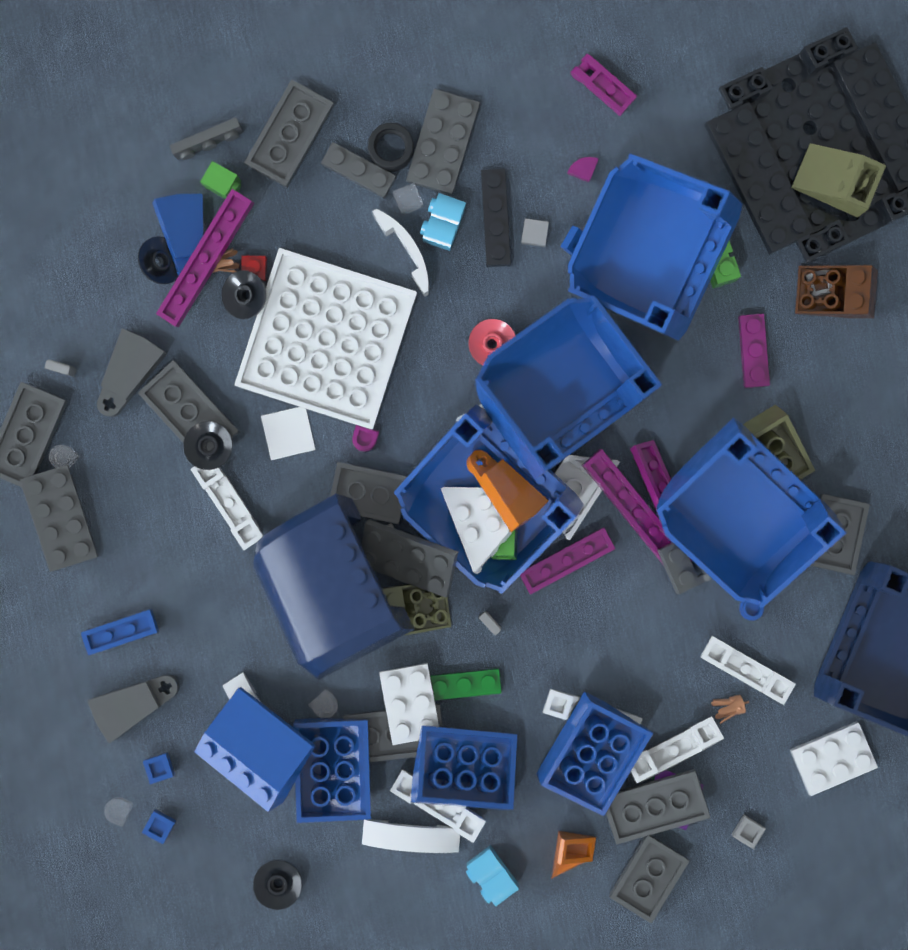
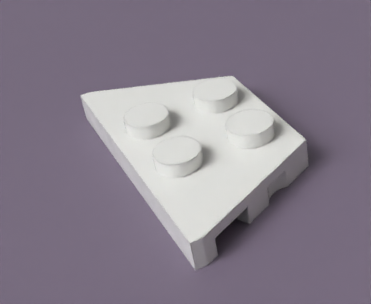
[555,455,620,540]
[441,487,512,574]

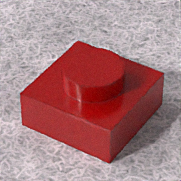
[241,256,267,281]

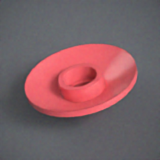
[468,319,515,365]

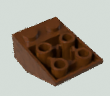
[795,265,878,319]

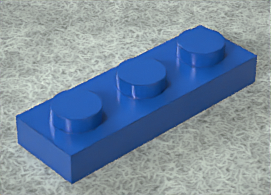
[81,609,159,656]

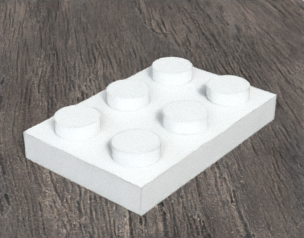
[379,663,439,745]
[790,722,878,796]

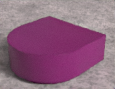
[352,425,380,452]

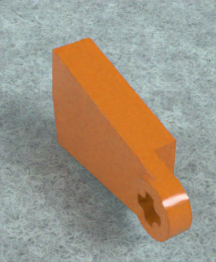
[466,450,549,532]

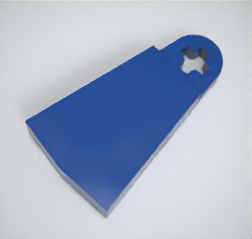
[152,194,203,276]

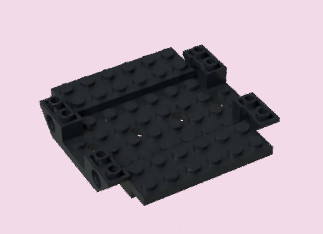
[704,27,908,263]

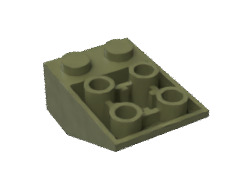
[791,143,886,218]
[382,584,451,636]

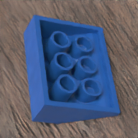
[195,687,315,812]
[536,691,653,816]
[294,718,371,823]
[411,726,517,810]

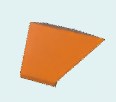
[551,831,596,879]

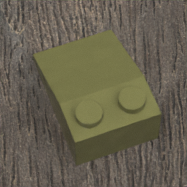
[743,404,815,479]

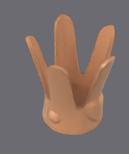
[212,248,240,273]
[711,695,749,724]

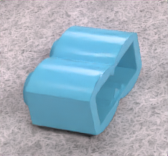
[420,193,466,251]
[466,845,519,906]

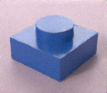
[560,226,583,256]
[143,752,175,784]
[142,809,176,844]

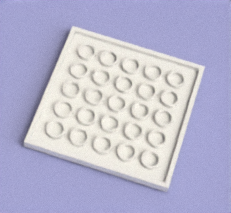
[235,248,417,430]

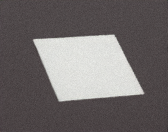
[261,407,315,460]

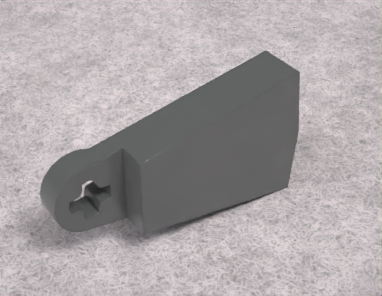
[97,328,167,417]
[87,674,179,744]

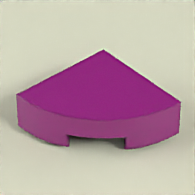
[567,157,598,183]

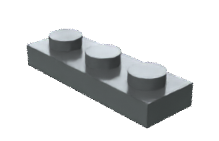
[169,117,244,160]
[321,142,396,199]

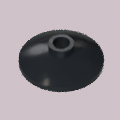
[138,236,178,284]
[222,270,266,319]
[183,421,233,470]
[253,860,302,910]

